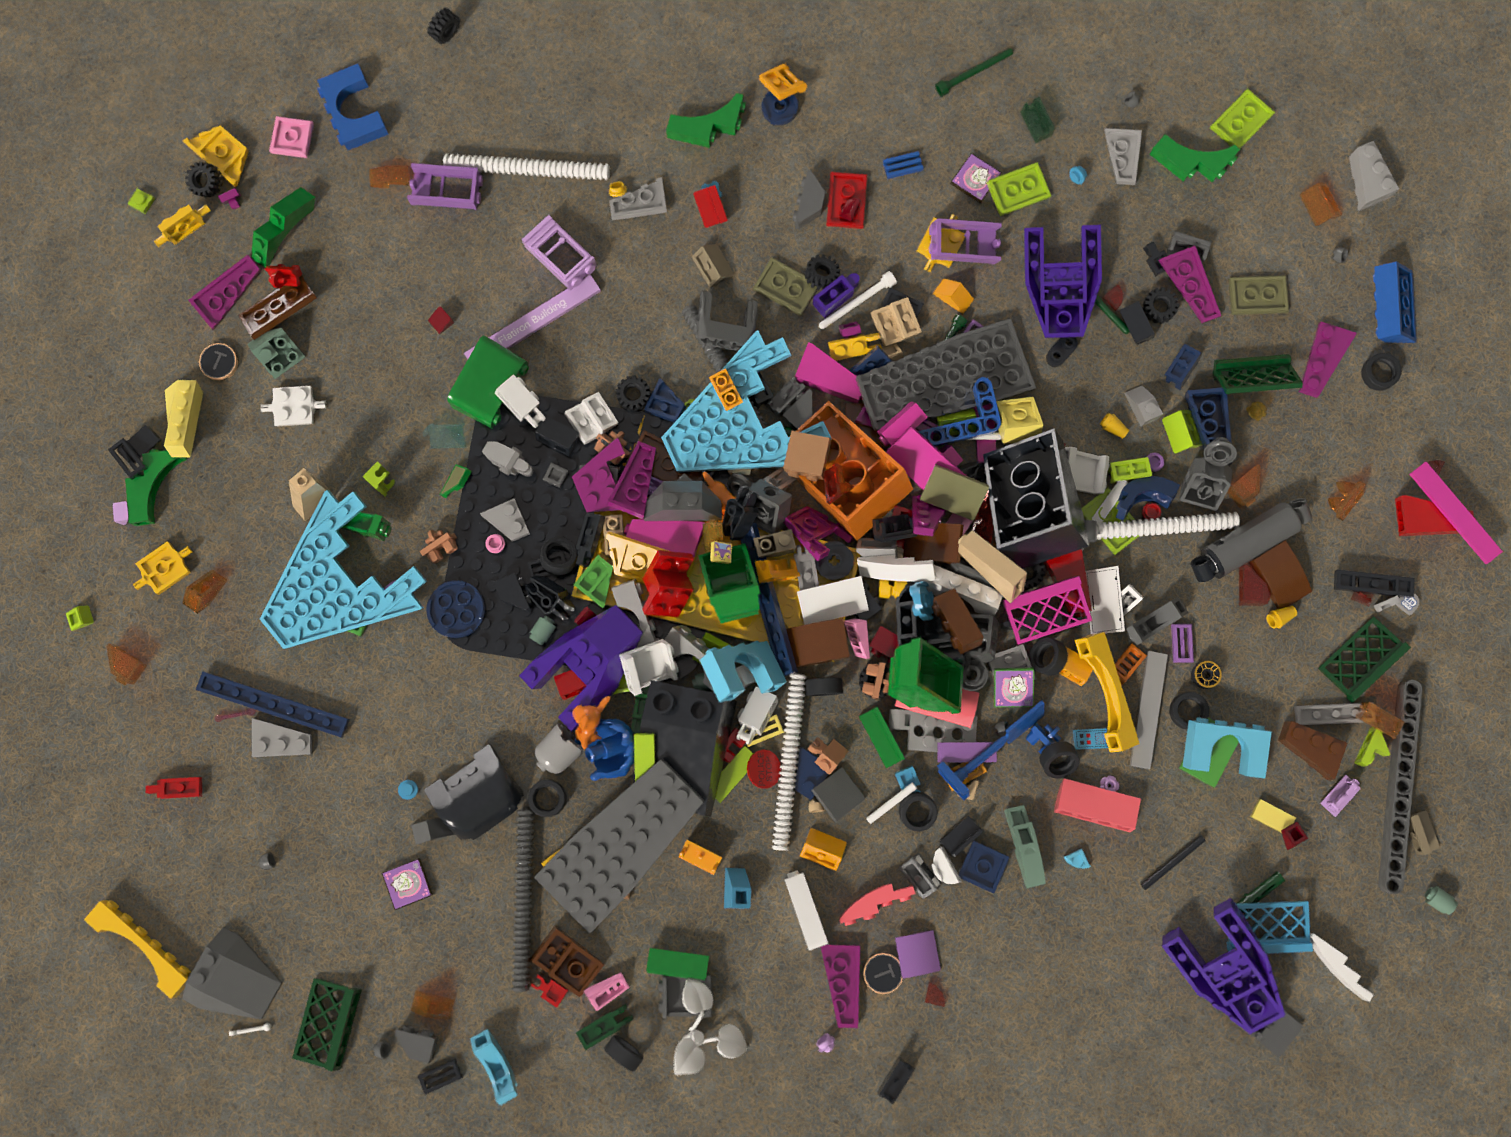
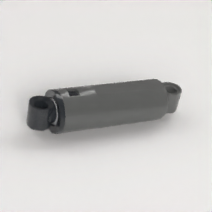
[1191,498,1312,582]

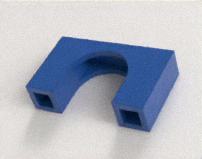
[317,64,388,150]

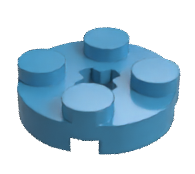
[909,581,934,621]

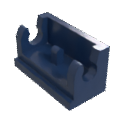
[1165,344,1201,390]

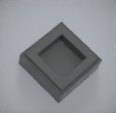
[543,463,569,488]

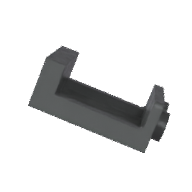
[659,974,712,1018]

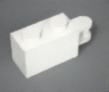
[495,374,546,428]
[736,687,778,745]

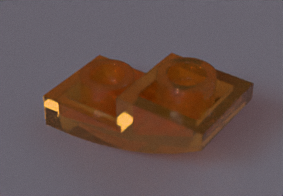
[369,165,410,188]

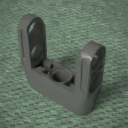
[697,290,758,351]

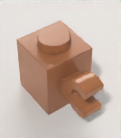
[808,737,849,775]

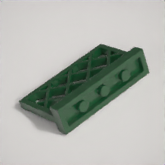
[1212,354,1303,394]
[1318,616,1411,703]
[292,978,362,1072]

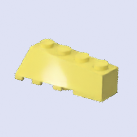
[164,380,203,457]

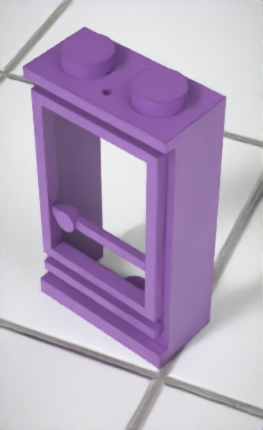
[407,163,483,210]
[929,218,1001,264]

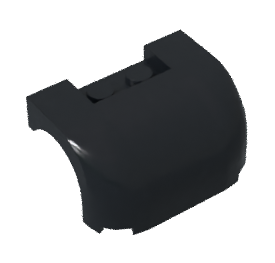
[896,583,966,664]
[424,744,524,840]

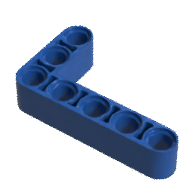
[918,377,1001,447]

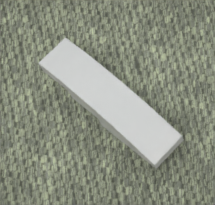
[857,554,936,581]
[1310,933,1373,1002]

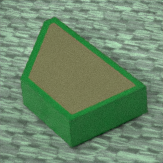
[439,464,471,498]

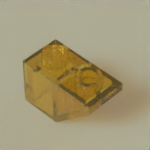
[702,519,724,553]

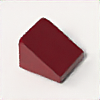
[839,198,861,222]
[428,306,454,334]
[574,607,597,625]
[1281,822,1308,850]

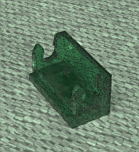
[1020,97,1055,143]

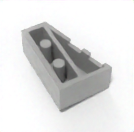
[1349,141,1399,211]

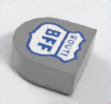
[1396,594,1419,616]

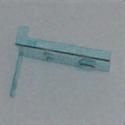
[423,424,467,449]

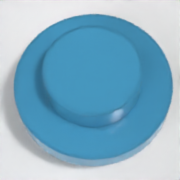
[1070,166,1087,184]
[398,780,418,800]

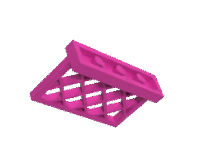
[1002,576,1092,645]

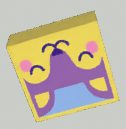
[710,541,732,564]

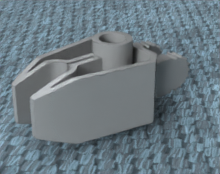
[482,442,534,476]

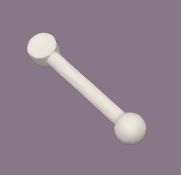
[229,1023,271,1036]

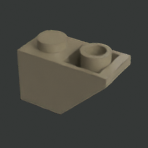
[753,529,796,558]

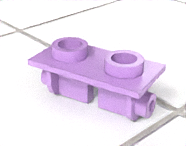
[1320,775,1361,817]

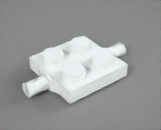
[261,386,327,426]

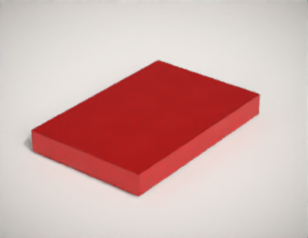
[826,172,867,229]

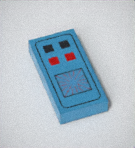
[1073,728,1108,750]

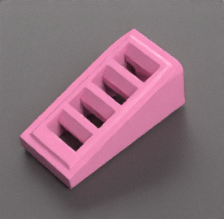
[844,618,870,659]
[584,973,630,1011]

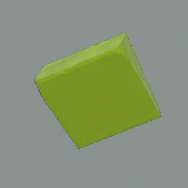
[66,605,94,631]

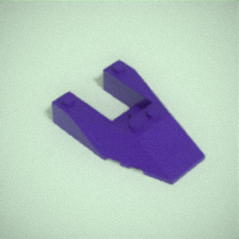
[1024,225,1102,338]
[519,605,643,731]
[1162,898,1285,1034]

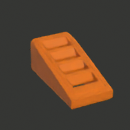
[1114,643,1147,686]

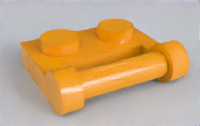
[759,64,807,100]

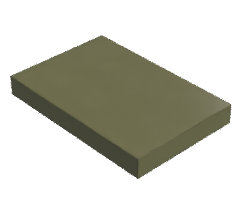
[753,257,817,316]
[1228,275,1289,315]
[920,464,989,521]

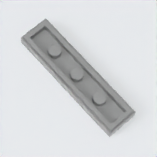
[1294,702,1376,725]

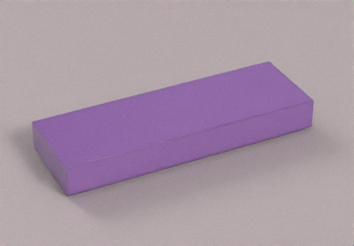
[937,742,997,762]

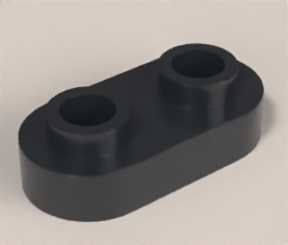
[1046,337,1078,367]

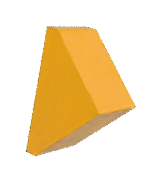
[933,279,974,314]

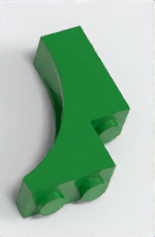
[666,93,746,148]
[1149,134,1240,182]
[251,187,315,267]
[125,449,187,526]
[342,512,392,541]

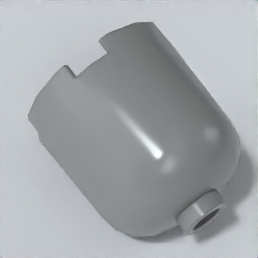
[535,724,585,774]

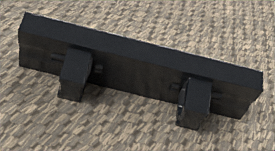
[1334,569,1415,598]

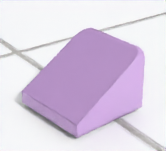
[113,501,128,525]

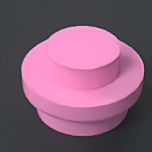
[486,534,505,553]

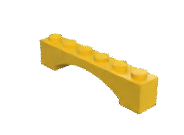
[1075,632,1140,752]
[84,900,191,999]

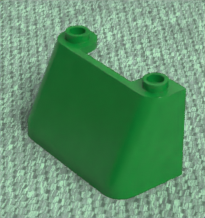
[447,335,529,429]

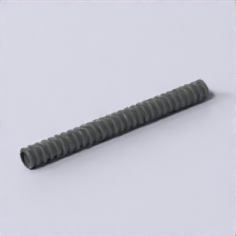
[681,305,768,429]
[512,810,535,992]

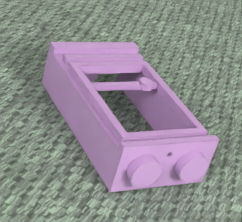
[522,215,597,290]

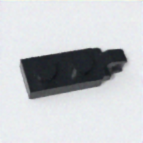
[576,513,605,567]

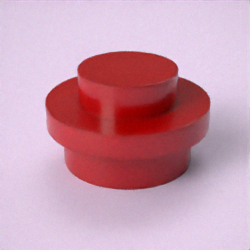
[1142,503,1161,521]

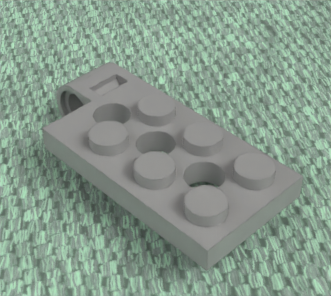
[888,709,977,752]

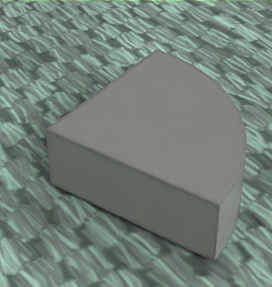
[1374,595,1400,612]

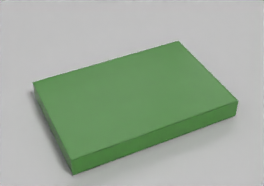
[1179,718,1239,788]

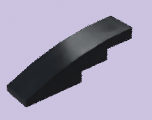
[1000,612,1083,632]

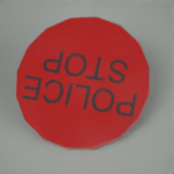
[747,749,781,789]

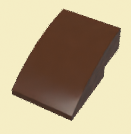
[903,523,964,565]
[1249,540,1312,609]
[786,618,850,667]
[531,926,604,997]

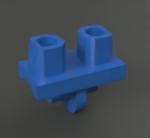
[1026,722,1061,754]

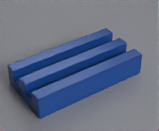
[883,151,923,179]

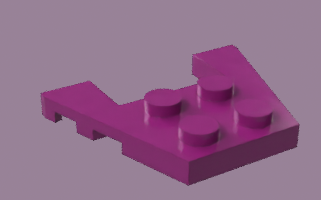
[572,438,625,512]
[784,506,856,561]

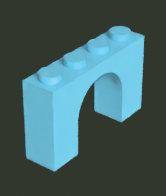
[700,641,787,702]
[1183,717,1272,778]

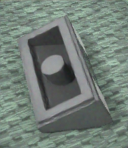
[899,853,941,899]

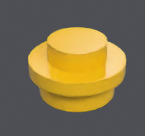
[609,181,627,198]

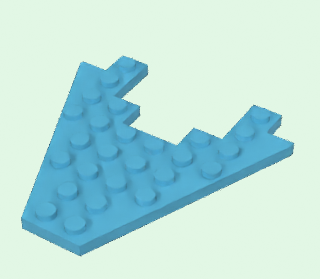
[661,330,832,473]
[260,490,427,649]

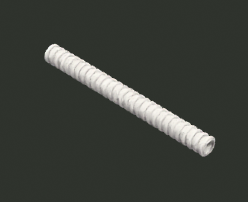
[443,153,610,181]
[1097,512,1240,540]
[772,673,807,851]

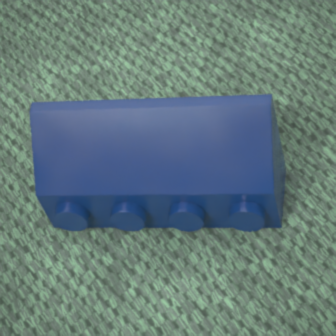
[1373,261,1417,343]

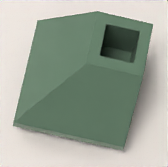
[248,328,305,379]

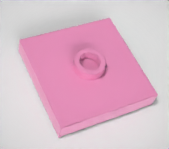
[269,116,314,158]

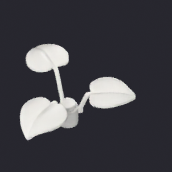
[674,979,747,1075]

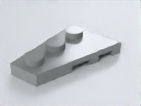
[1104,128,1142,185]
[609,177,667,221]
[252,718,312,757]

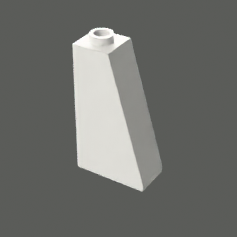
[784,870,828,950]

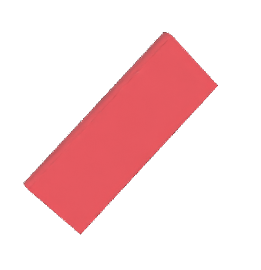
[895,688,979,728]
[1054,778,1141,832]

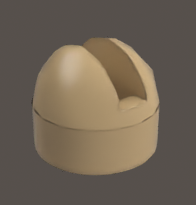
[808,798,825,813]

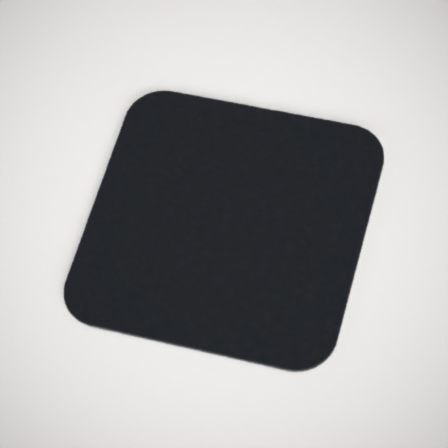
[444,396,730,681]

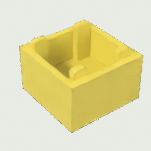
[996,397,1043,445]

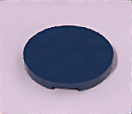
[426,580,485,638]

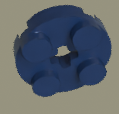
[761,91,798,125]

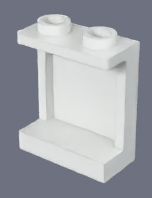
[1065,447,1109,494]
[620,639,679,696]

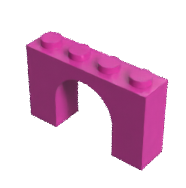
[877,402,963,489]

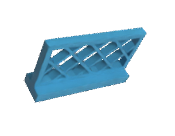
[1227,901,1313,954]

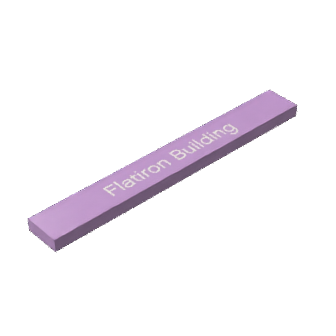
[464,275,601,359]

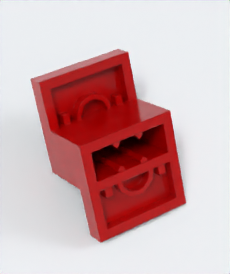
[642,550,694,617]

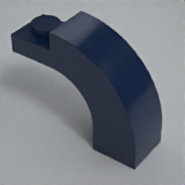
[1116,476,1180,521]

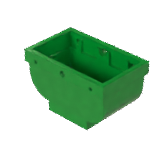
[698,543,760,624]
[888,638,964,714]

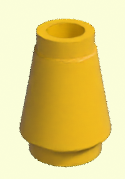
[1100,413,1129,439]
[1266,606,1297,629]

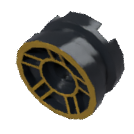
[1191,661,1222,689]

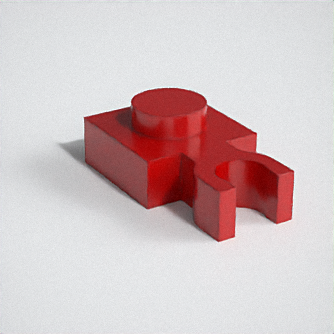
[531,974,568,1008]

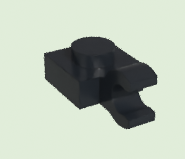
[1143,241,1167,277]

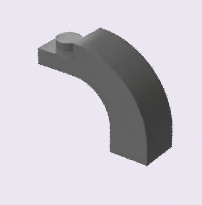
[1126,597,1189,645]

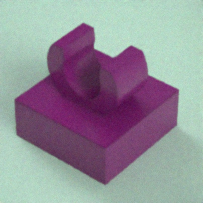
[218,188,241,210]
[839,321,861,338]

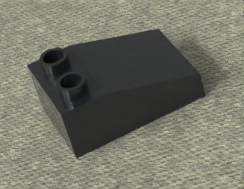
[983,428,1089,569]
[633,680,737,817]

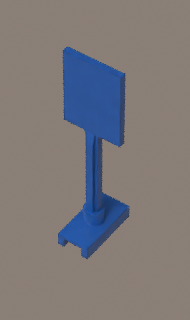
[937,701,1045,801]

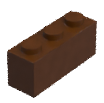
[932,588,983,654]

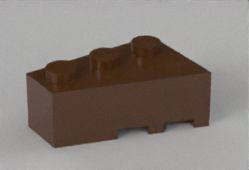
[1278,721,1347,780]

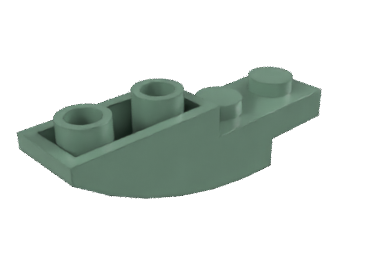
[1004,805,1046,889]

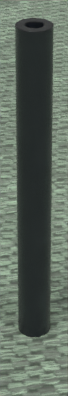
[1140,835,1206,891]

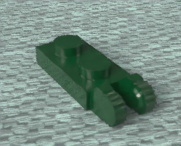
[576,1004,634,1051]

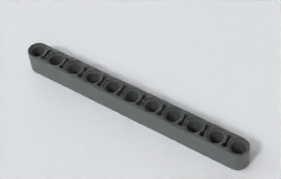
[1378,680,1422,894]

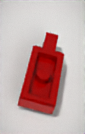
[145,777,202,799]

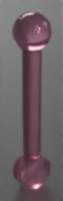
[214,708,256,722]

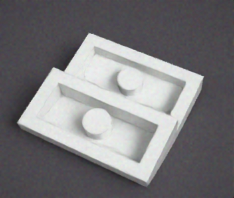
[565,392,618,445]

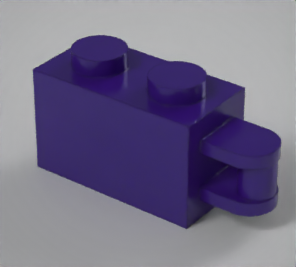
[813,273,860,318]

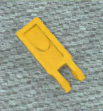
[828,333,882,361]

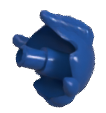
[575,719,635,781]

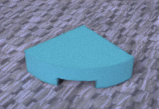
[1063,849,1091,869]

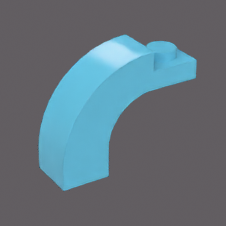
[470,1029,518,1105]

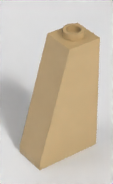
[289,468,335,521]
[958,530,1027,603]

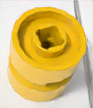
[878,579,907,599]

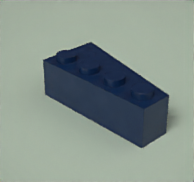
[1184,388,1234,467]

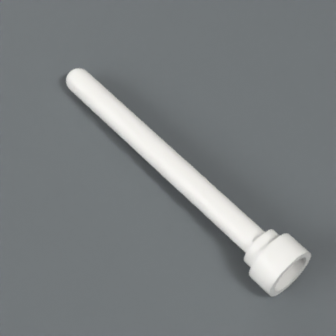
[819,271,897,329]

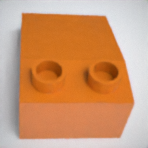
[788,401,913,541]

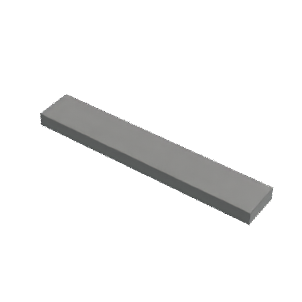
[1129,651,1168,769]

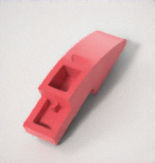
[839,883,915,926]

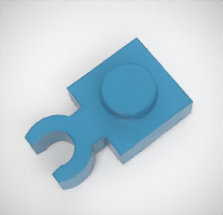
[894,765,920,792]

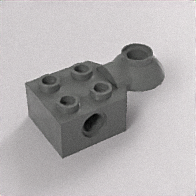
[1180,437,1237,511]
[727,473,792,534]
[962,614,999,691]

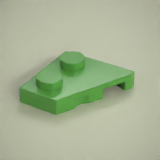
[574,555,613,608]

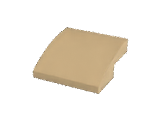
[871,297,922,348]

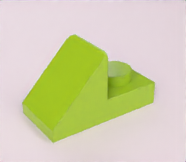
[1354,727,1390,767]

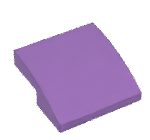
[895,930,941,978]

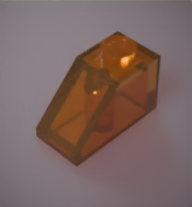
[1227,464,1261,508]
[182,570,227,614]
[106,643,147,685]

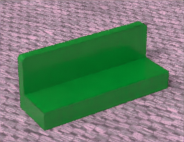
[859,707,905,768]
[646,948,709,980]

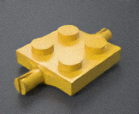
[154,204,211,247]
[917,214,965,272]
[133,541,193,595]

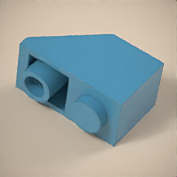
[724,868,751,909]

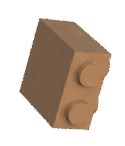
[783,431,831,481]

